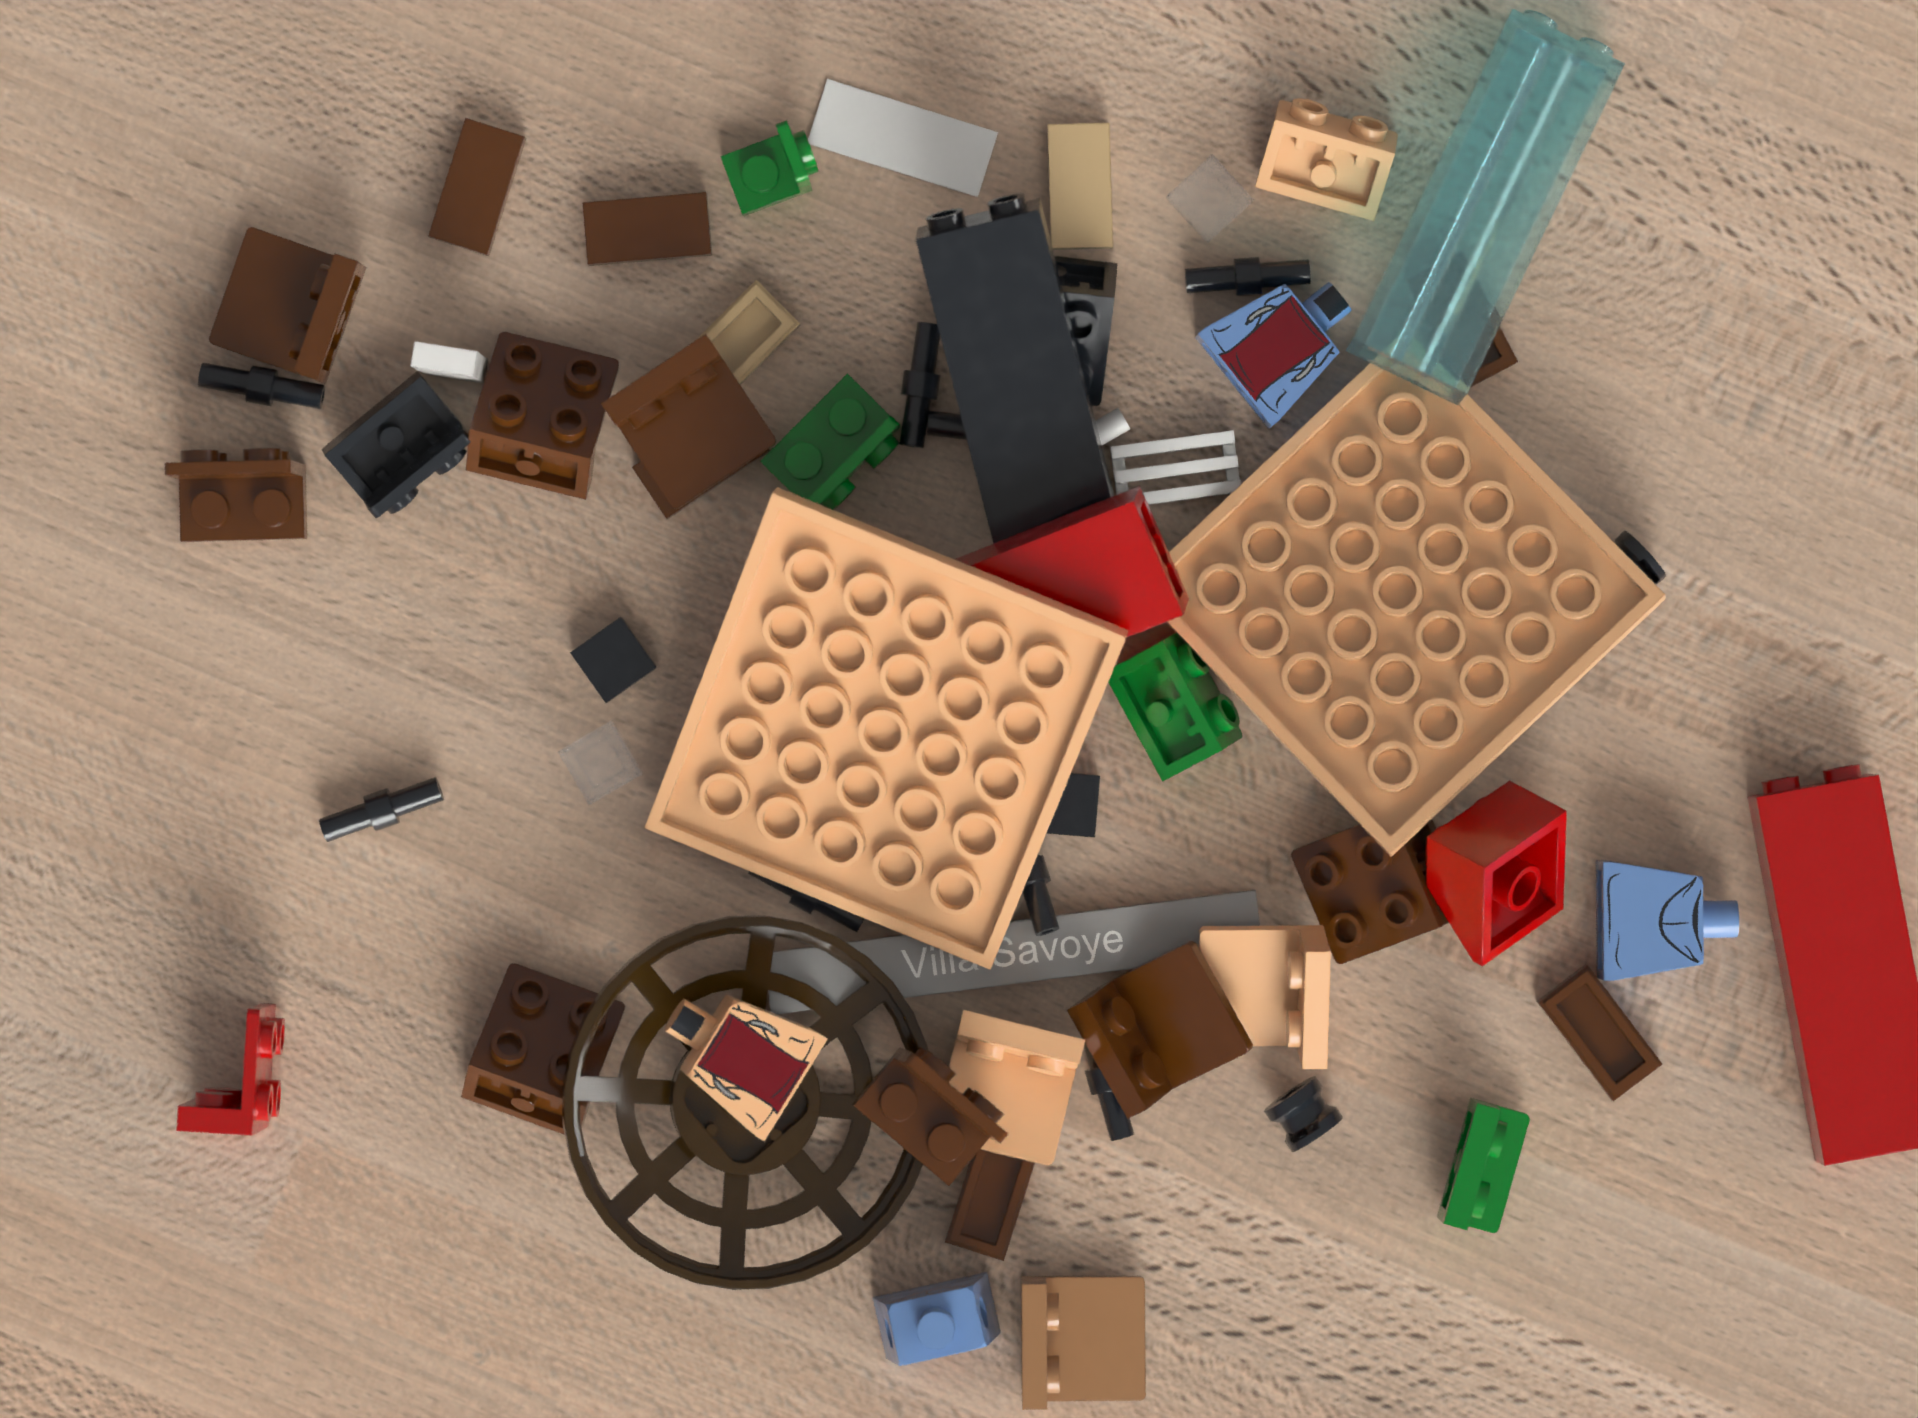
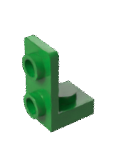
[720,120,819,217]

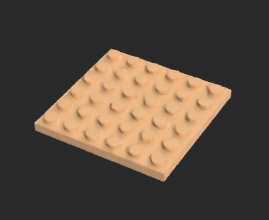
[1166,331,1665,857]
[645,487,1129,970]

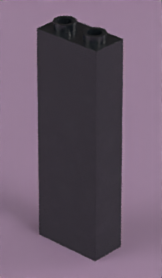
[916,193,1114,544]

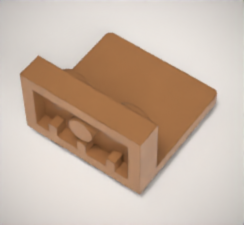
[1021,1276,1146,1410]

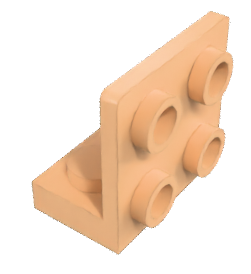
[1198,925,1331,1069]
[949,1010,1085,1166]

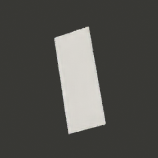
[808,79,998,197]

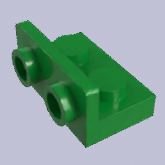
[760,373,900,510]
[1108,633,1243,782]
[1437,1097,1530,1233]

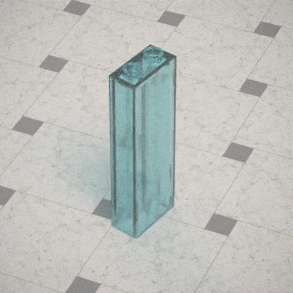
[1346,9,1625,405]

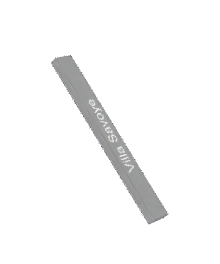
[768,890,1260,1014]

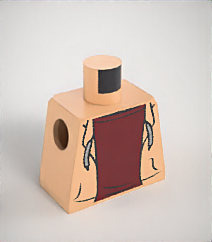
[665,995,827,1141]

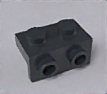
[322,371,471,518]

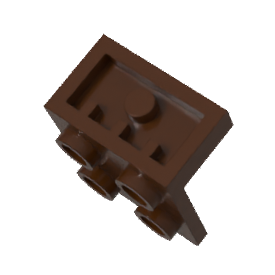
[209,227,367,384]
[466,332,619,500]
[601,334,776,509]
[165,448,307,542]
[1291,819,1449,964]
[1067,941,1253,1119]
[461,963,625,1135]
[852,1047,1008,1186]

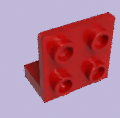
[176,1003,285,1136]

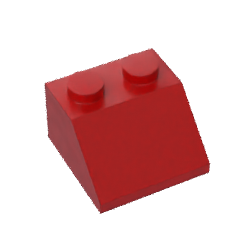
[1426,780,1567,967]

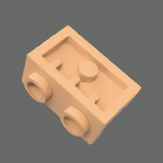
[1255,98,1398,221]

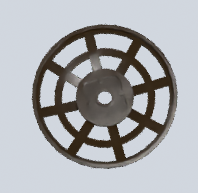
[562,915,928,1290]

